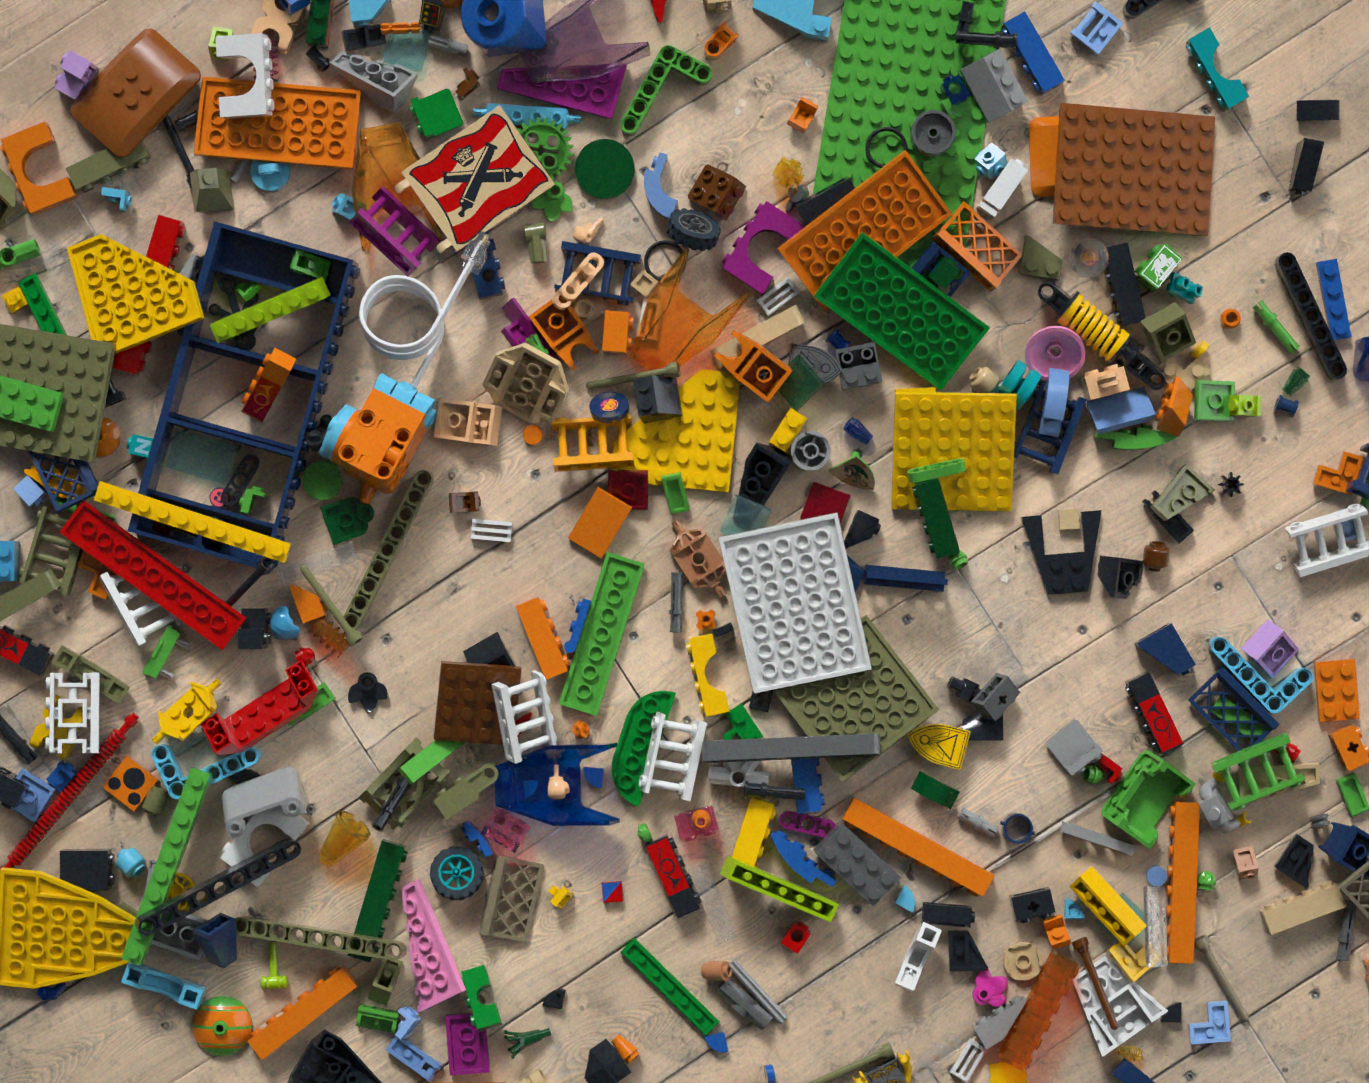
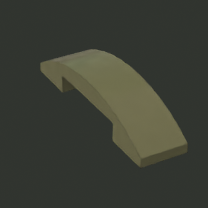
[51,645,130,704]

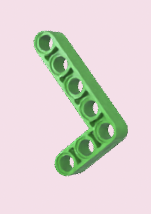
[621,45,712,136]

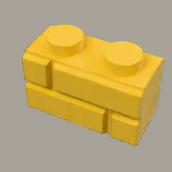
[769,408,807,453]

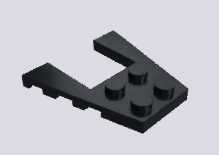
[1021,510,1101,595]

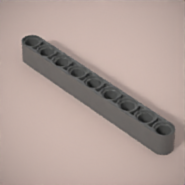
[702,734,881,763]

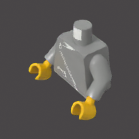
[1198,771,1252,833]

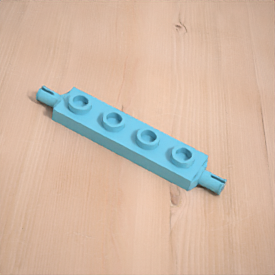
[473,103,581,128]

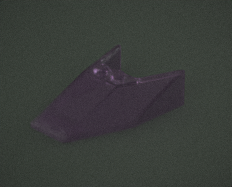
[520,0,650,83]

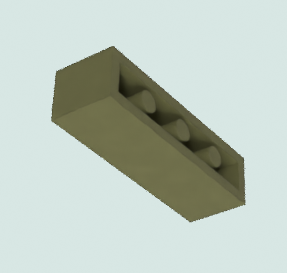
[66,141,151,193]

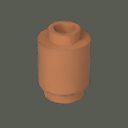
[701,961,732,981]

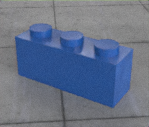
[791,758,825,813]

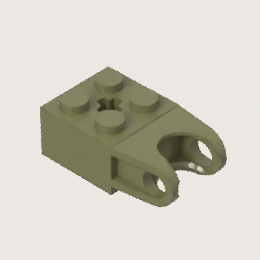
[433,762,500,820]

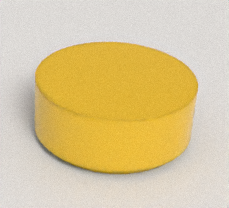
[1189,340,1209,359]

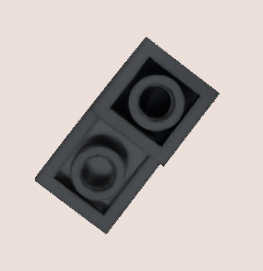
[1297,100,1340,121]

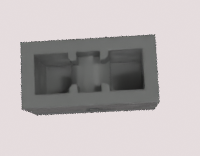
[971,673,1021,721]

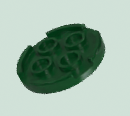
[575,139,635,199]

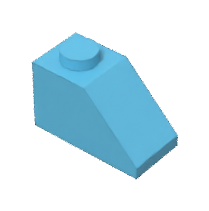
[349,0,391,27]

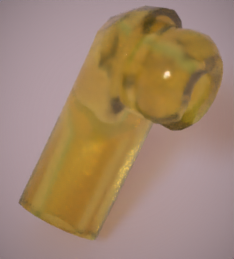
[1117,1045,1143,1061]

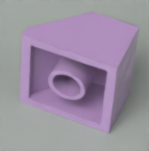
[1241,619,1299,679]

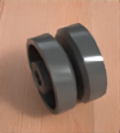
[910,110,956,158]

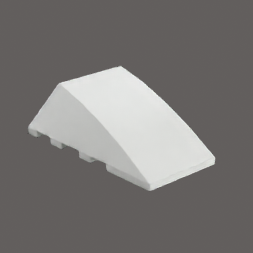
[1072,956,1168,1057]

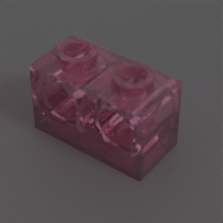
[481,807,531,853]

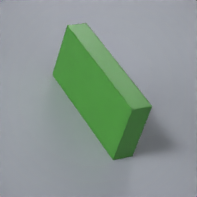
[661,472,690,515]
[1336,772,1369,817]

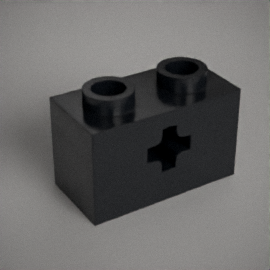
[1009,887,1055,923]

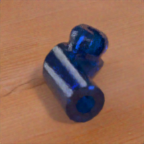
[37,982,68,1000]

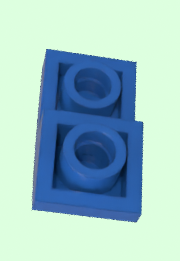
[461,820,494,857]

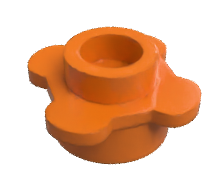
[696,610,716,630]
[572,720,590,740]

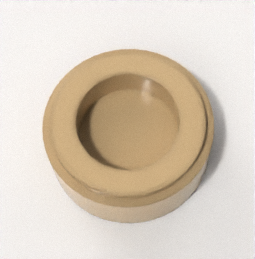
[574,299,594,319]

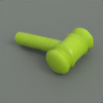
[260,942,288,990]

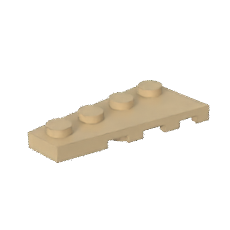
[1238,762,1320,805]

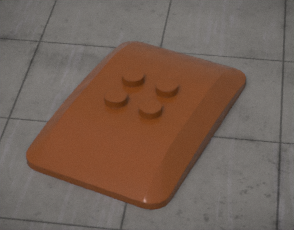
[70,28,201,158]

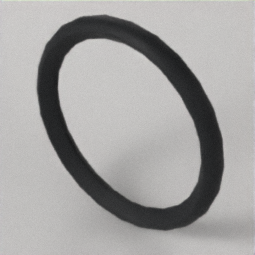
[865,127,908,168]
[644,240,686,283]

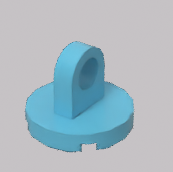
[250,161,291,192]

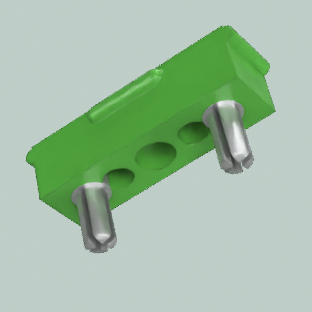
[142,624,190,680]

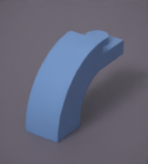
[644,152,678,220]
[1039,368,1069,437]

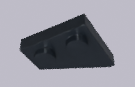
[1274,834,1314,889]
[948,930,988,971]

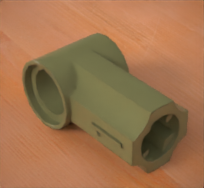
[524,223,548,264]

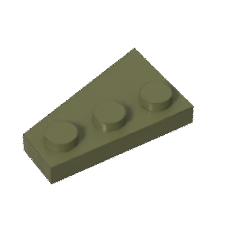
[1150,464,1215,521]

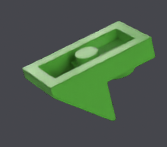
[290,249,331,281]

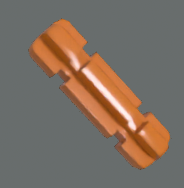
[381,22,420,35]

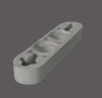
[1060,821,1137,855]

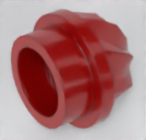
[295,647,315,667]

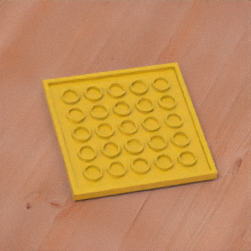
[891,392,1017,511]

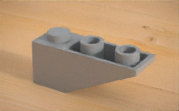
[973,995,1027,1050]

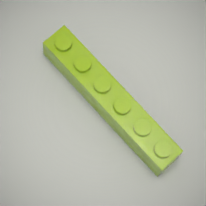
[210,277,330,343]
[720,855,839,923]

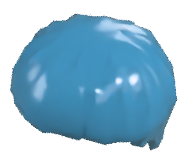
[270,606,300,640]

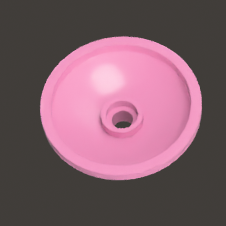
[1025,326,1085,381]

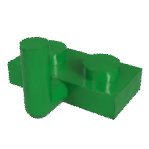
[723,703,763,740]

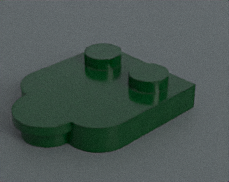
[320,497,374,545]

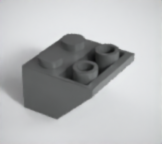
[835,342,882,390]

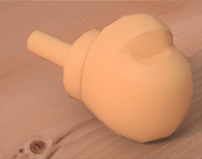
[573,218,604,245]
[548,765,570,800]

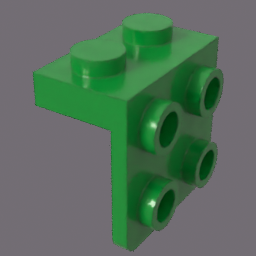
[409,89,463,140]

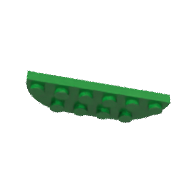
[611,691,676,807]

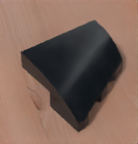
[962,712,1003,741]

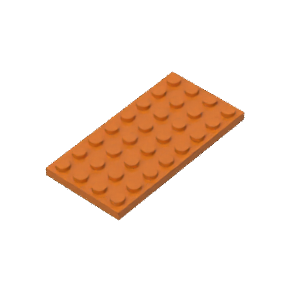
[194,76,362,170]
[777,150,952,312]

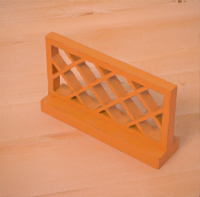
[931,202,1023,292]

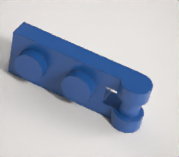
[564,598,591,653]

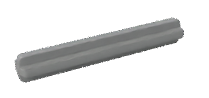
[729,960,787,1024]

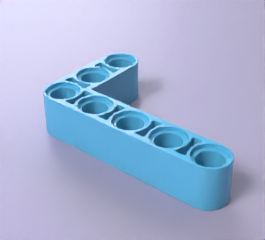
[1208,636,1313,713]
[151,744,261,799]

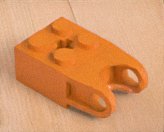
[529,295,599,371]
[714,330,792,402]

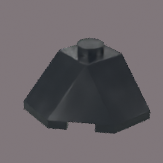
[844,510,881,549]
[1098,556,1143,599]
[584,1039,632,1083]

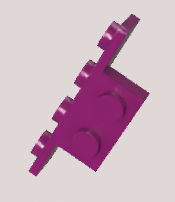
[501,298,561,362]

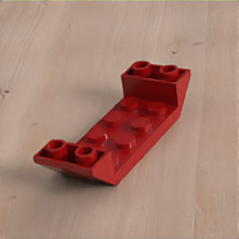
[201,659,319,755]

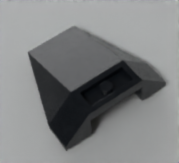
[288,1029,382,1083]

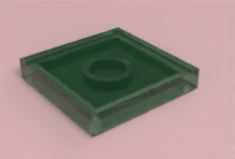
[778,354,826,411]

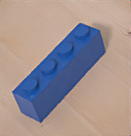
[1002,11,1065,95]

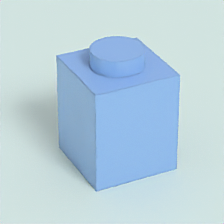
[13,475,48,507]

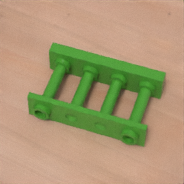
[1210,733,1306,811]

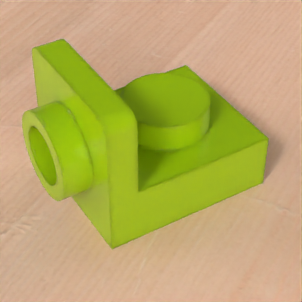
[208,27,234,60]

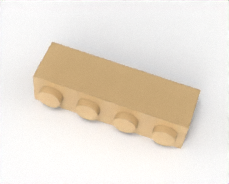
[1260,881,1347,935]

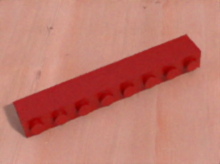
[113,214,186,375]

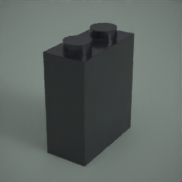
[60,849,115,891]

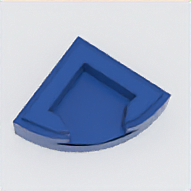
[583,767,604,788]
[705,1032,728,1053]

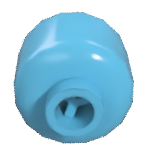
[116,848,146,878]

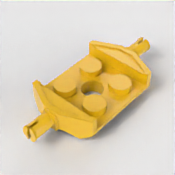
[151,678,222,745]

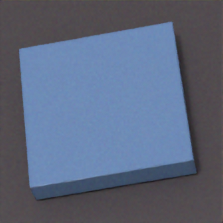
[11,768,57,823]

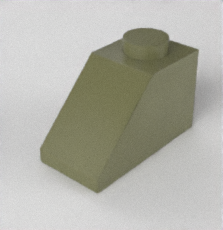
[368,959,403,1006]

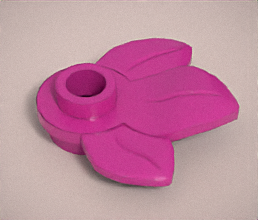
[972,969,1007,1007]

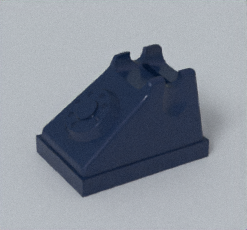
[1318,822,1369,878]

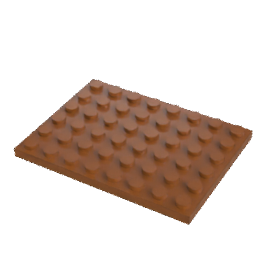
[1053,103,1215,237]

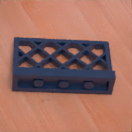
[911,241,971,297]
[28,451,99,513]
[864,565,948,592]
[1188,666,1280,751]

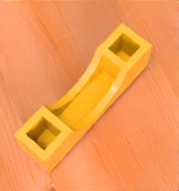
[686,633,730,717]

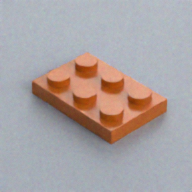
[1314,659,1360,722]

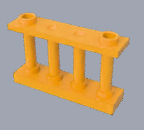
[551,415,634,472]

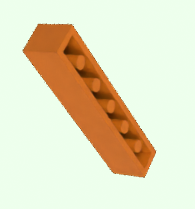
[247,965,359,1060]

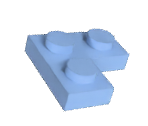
[1188,1000,1231,1045]

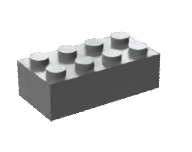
[813,821,901,907]

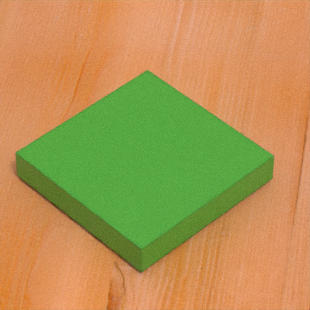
[1194,380,1235,422]

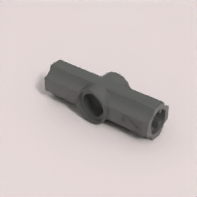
[716,979,773,1030]

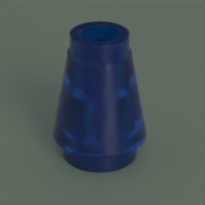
[843,417,873,445]

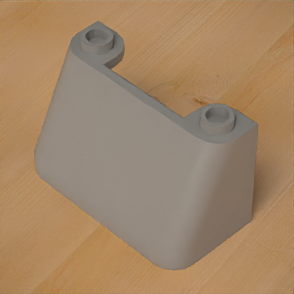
[222,767,308,840]

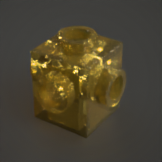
[772,156,804,188]

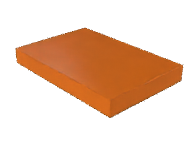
[568,487,632,559]

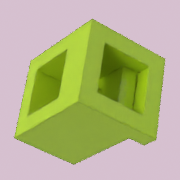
[1228,395,1261,417]

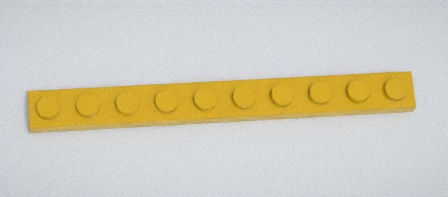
[94,481,292,563]

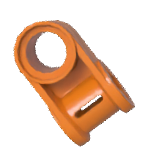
[704,22,739,61]

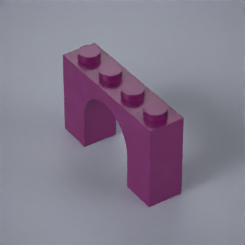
[721,201,806,295]

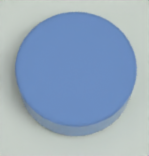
[1146,866,1167,886]

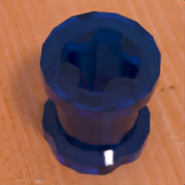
[825,329,851,350]

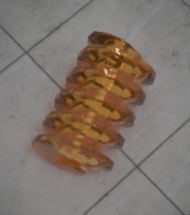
[308,616,349,659]

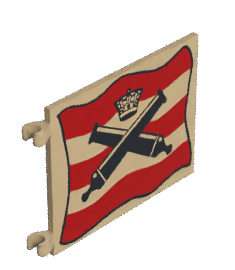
[395,105,555,253]

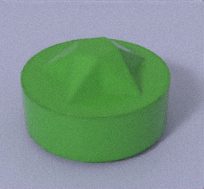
[637,823,653,844]

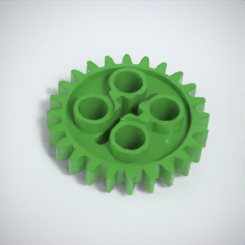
[516,117,574,180]

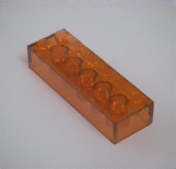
[998,949,1079,1071]

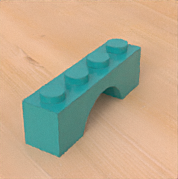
[1186,27,1250,111]

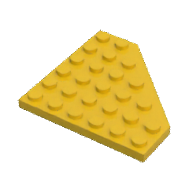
[67,234,205,354]
[611,369,740,492]

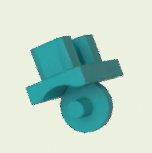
[1166,272,1203,304]

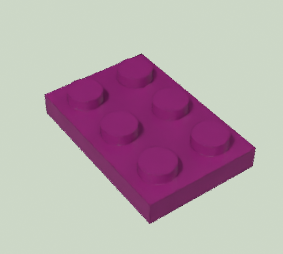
[445,1012,490,1076]

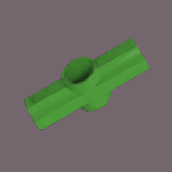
[0,239,41,270]

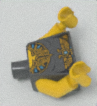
[852,1049,912,1083]

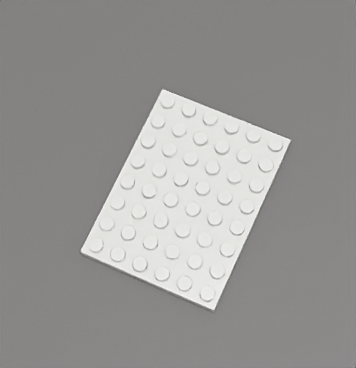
[719,512,872,693]

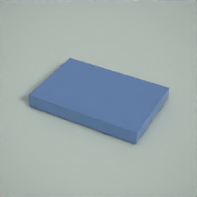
[1086,387,1156,434]

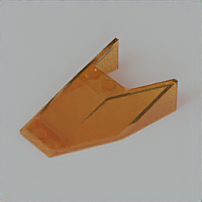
[352,122,444,254]
[630,247,751,376]

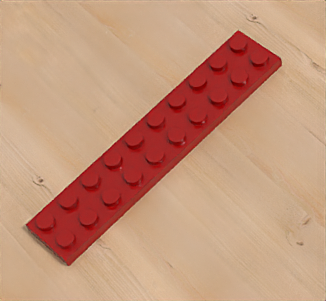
[60,500,246,650]

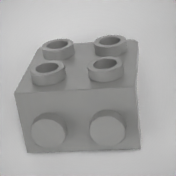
[1046,720,1103,776]

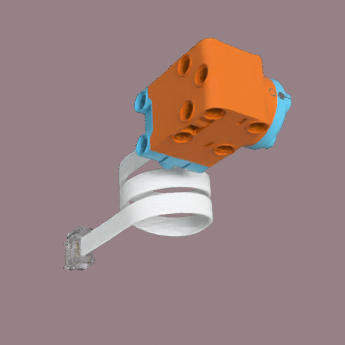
[319,231,490,494]

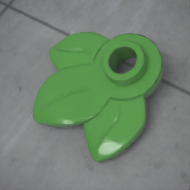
[532,182,572,222]

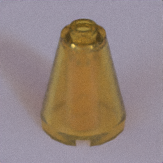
[318,811,371,866]

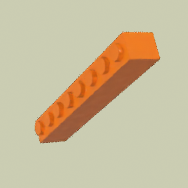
[842,797,994,897]
[1163,801,1200,964]

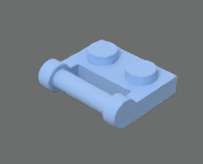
[1070,2,1123,56]

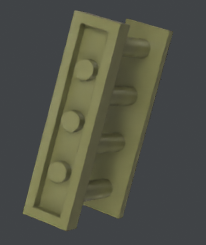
[19,506,83,596]

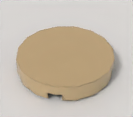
[1003,941,1043,981]

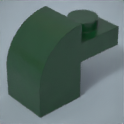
[910,771,960,809]

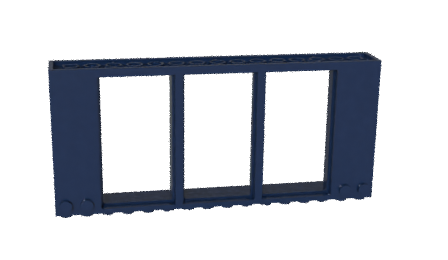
[127,222,361,571]

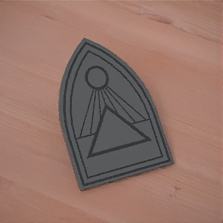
[785,343,843,386]

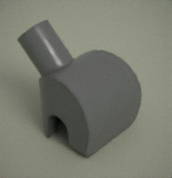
[785,184,809,211]

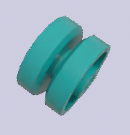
[996,360,1042,411]

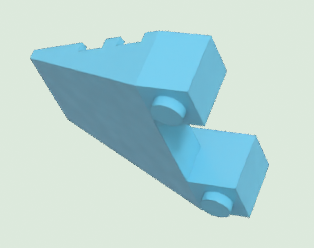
[753,0,832,41]

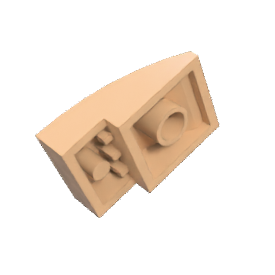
[434,398,502,446]

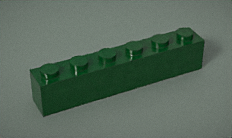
[347,839,408,962]

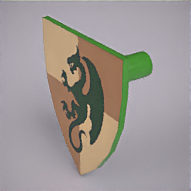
[828,451,875,490]

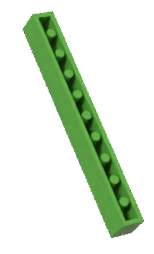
[121,767,213,965]

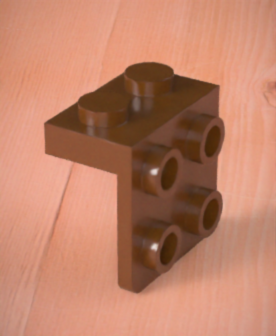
[688,164,746,221]

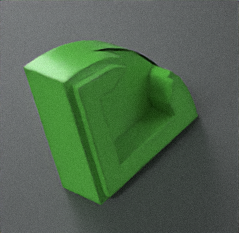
[940,98,957,121]
[235,282,262,302]

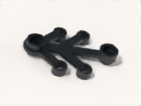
[209,276,259,351]

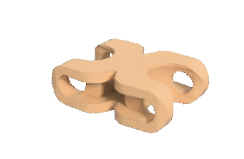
[251,0,307,55]
[552,253,604,310]

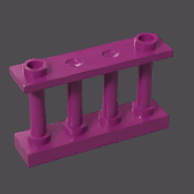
[349,186,441,277]

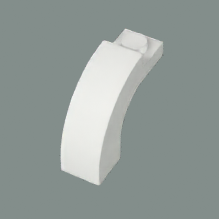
[894,922,942,992]

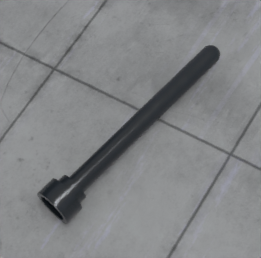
[162,115,194,188]
[225,557,275,607]

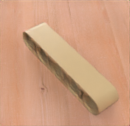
[710,305,806,369]

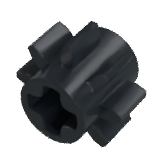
[1217,472,1244,497]

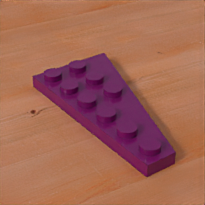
[497,61,628,120]

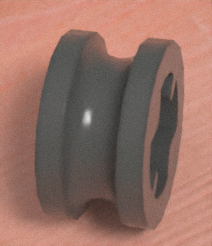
[1310,813,1330,827]

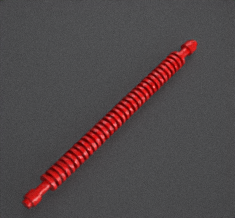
[0,712,139,869]

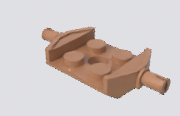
[670,519,726,598]

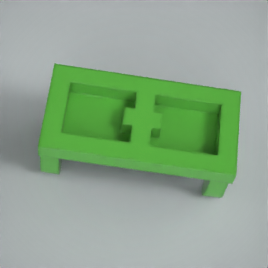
[356,1004,400,1034]

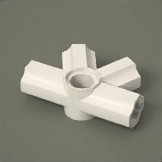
[708,761,769,787]

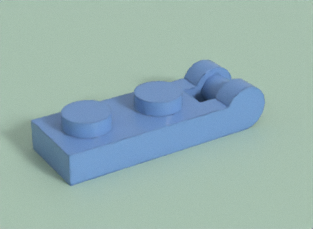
[386,1036,443,1082]

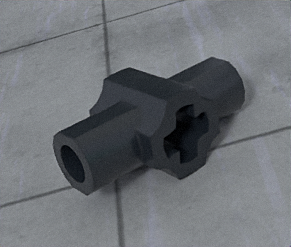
[947,676,982,703]

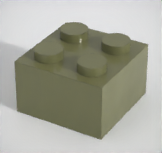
[1140,302,1196,362]

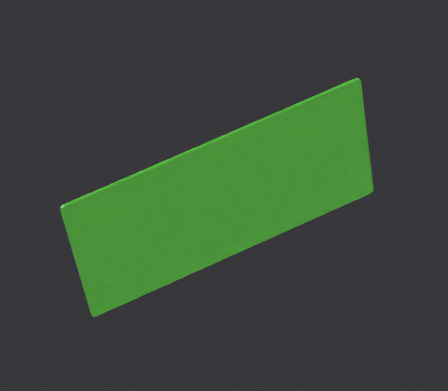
[813,0,1006,283]

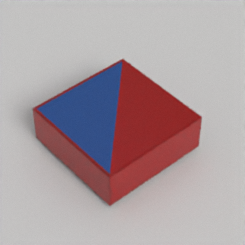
[602,881,623,903]

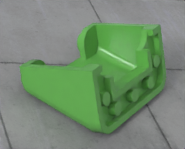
[1101,750,1196,849]

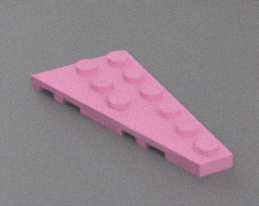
[401,879,466,1013]

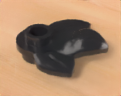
[348,672,388,712]

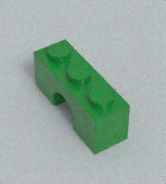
[461,965,502,1032]

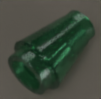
[1282,366,1310,396]

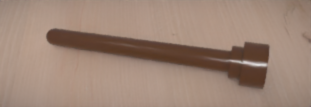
[1071,937,1118,1030]

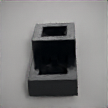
[342,24,386,51]

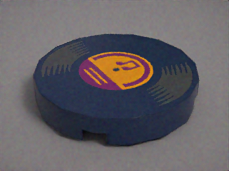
[589,392,629,424]

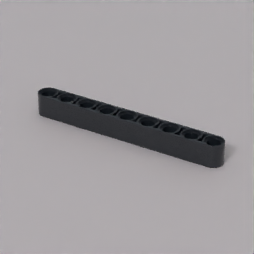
[135,838,301,936]

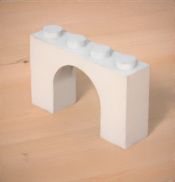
[216,33,275,119]
[977,158,1028,219]
[220,805,310,887]

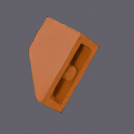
[289,584,328,623]

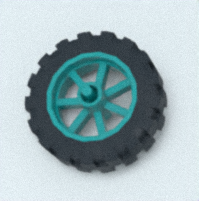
[430,846,483,901]

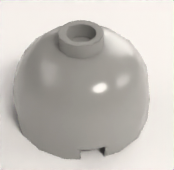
[791,431,831,471]

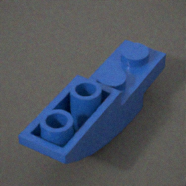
[770,830,837,887]

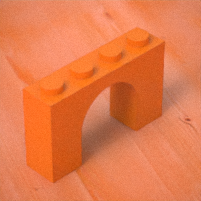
[0,121,79,216]

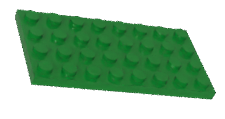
[814,232,990,391]

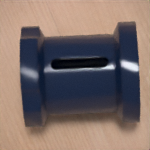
[1273,395,1299,418]

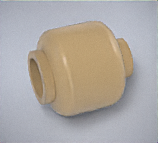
[969,367,999,393]

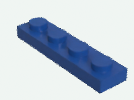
[1316,258,1352,340]

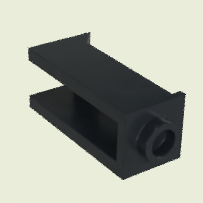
[921,902,975,928]

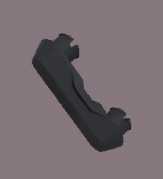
[306,414,332,452]

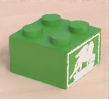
[1134,243,1183,293]

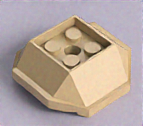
[482,343,569,423]

